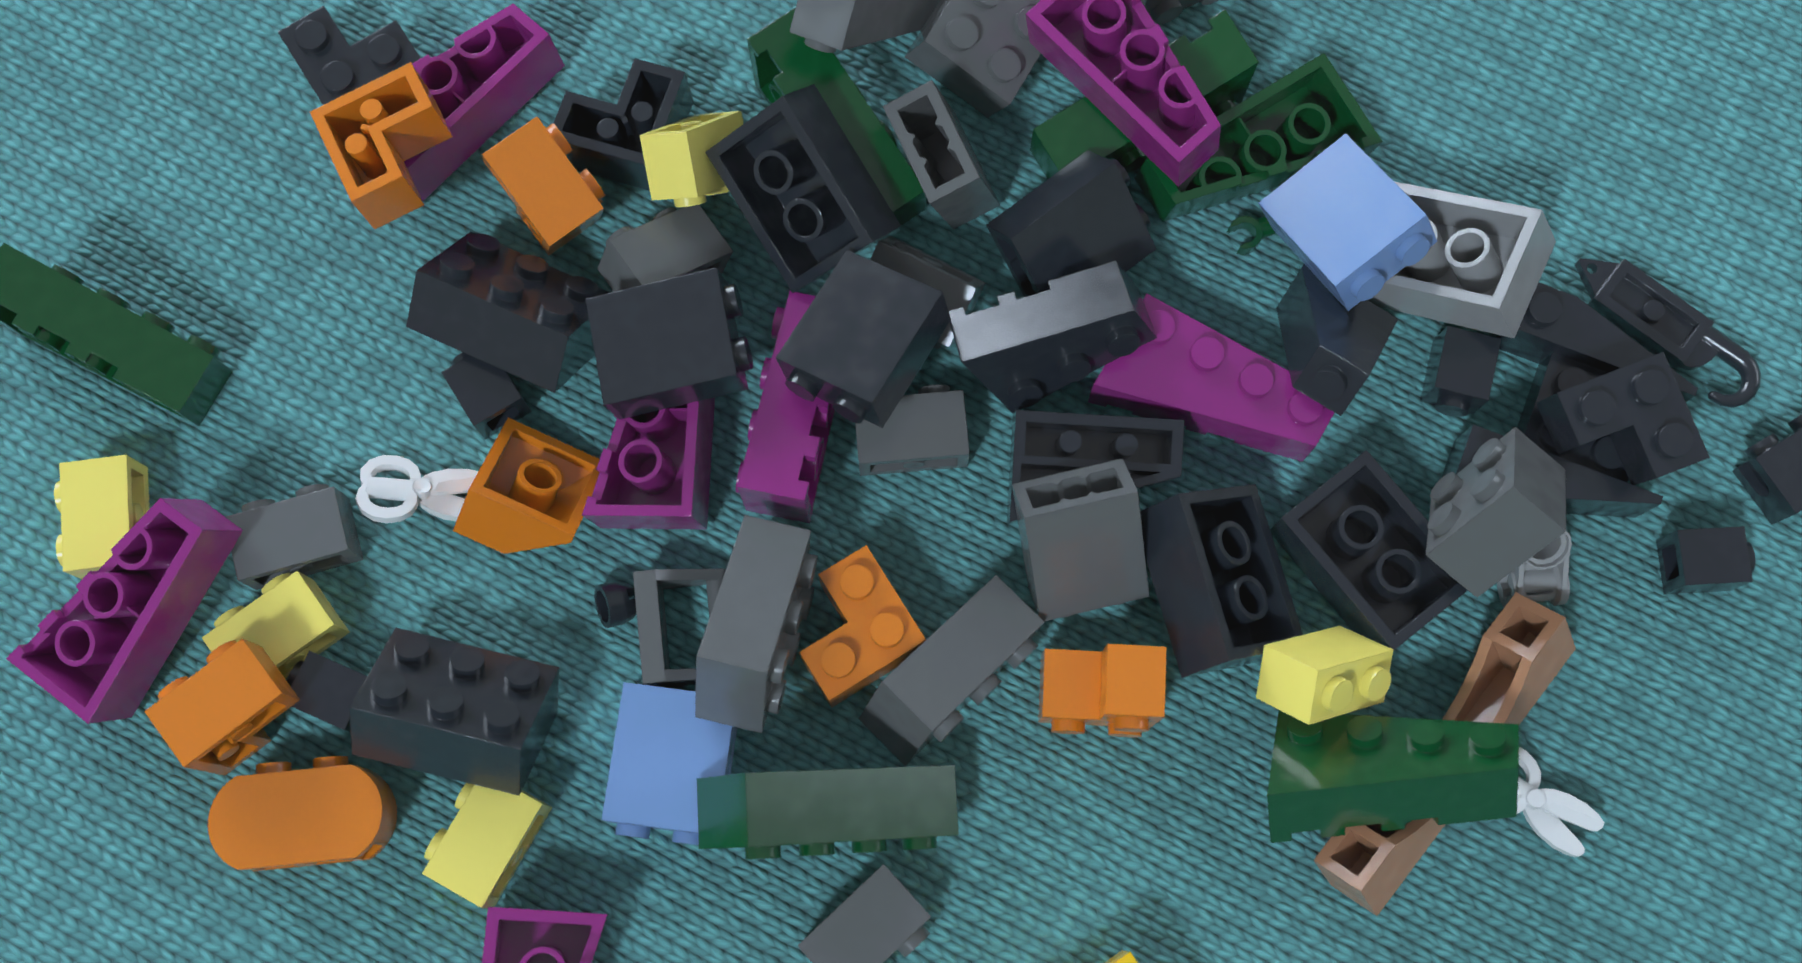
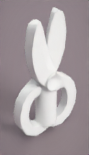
[355,455,478,523]
[1517,747,1604,857]

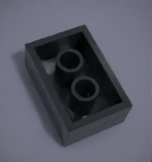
[705,84,901,293]
[406,231,610,393]
[1270,450,1468,651]
[1140,484,1303,678]
[349,628,559,796]

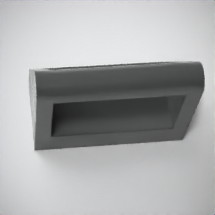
[633,568,726,688]

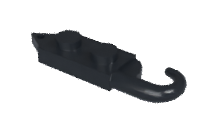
[1574,258,1761,408]

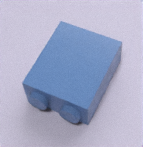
[1258,134,1438,311]
[601,682,738,846]

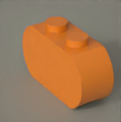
[208,756,397,871]

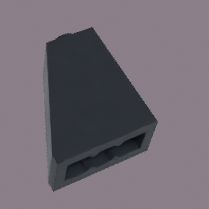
[1276,264,1398,416]

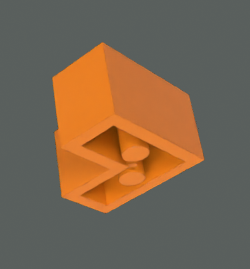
[310,62,453,229]
[482,116,605,256]
[799,545,926,708]
[144,638,300,776]
[1038,644,1166,737]

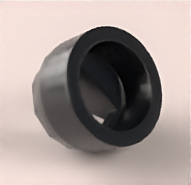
[594,581,637,628]

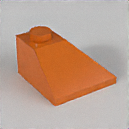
[453,417,600,554]

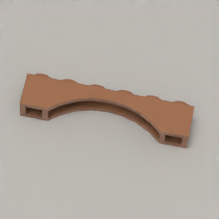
[1314,592,1576,916]

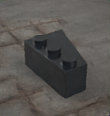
[949,261,1157,414]
[1006,410,1184,524]

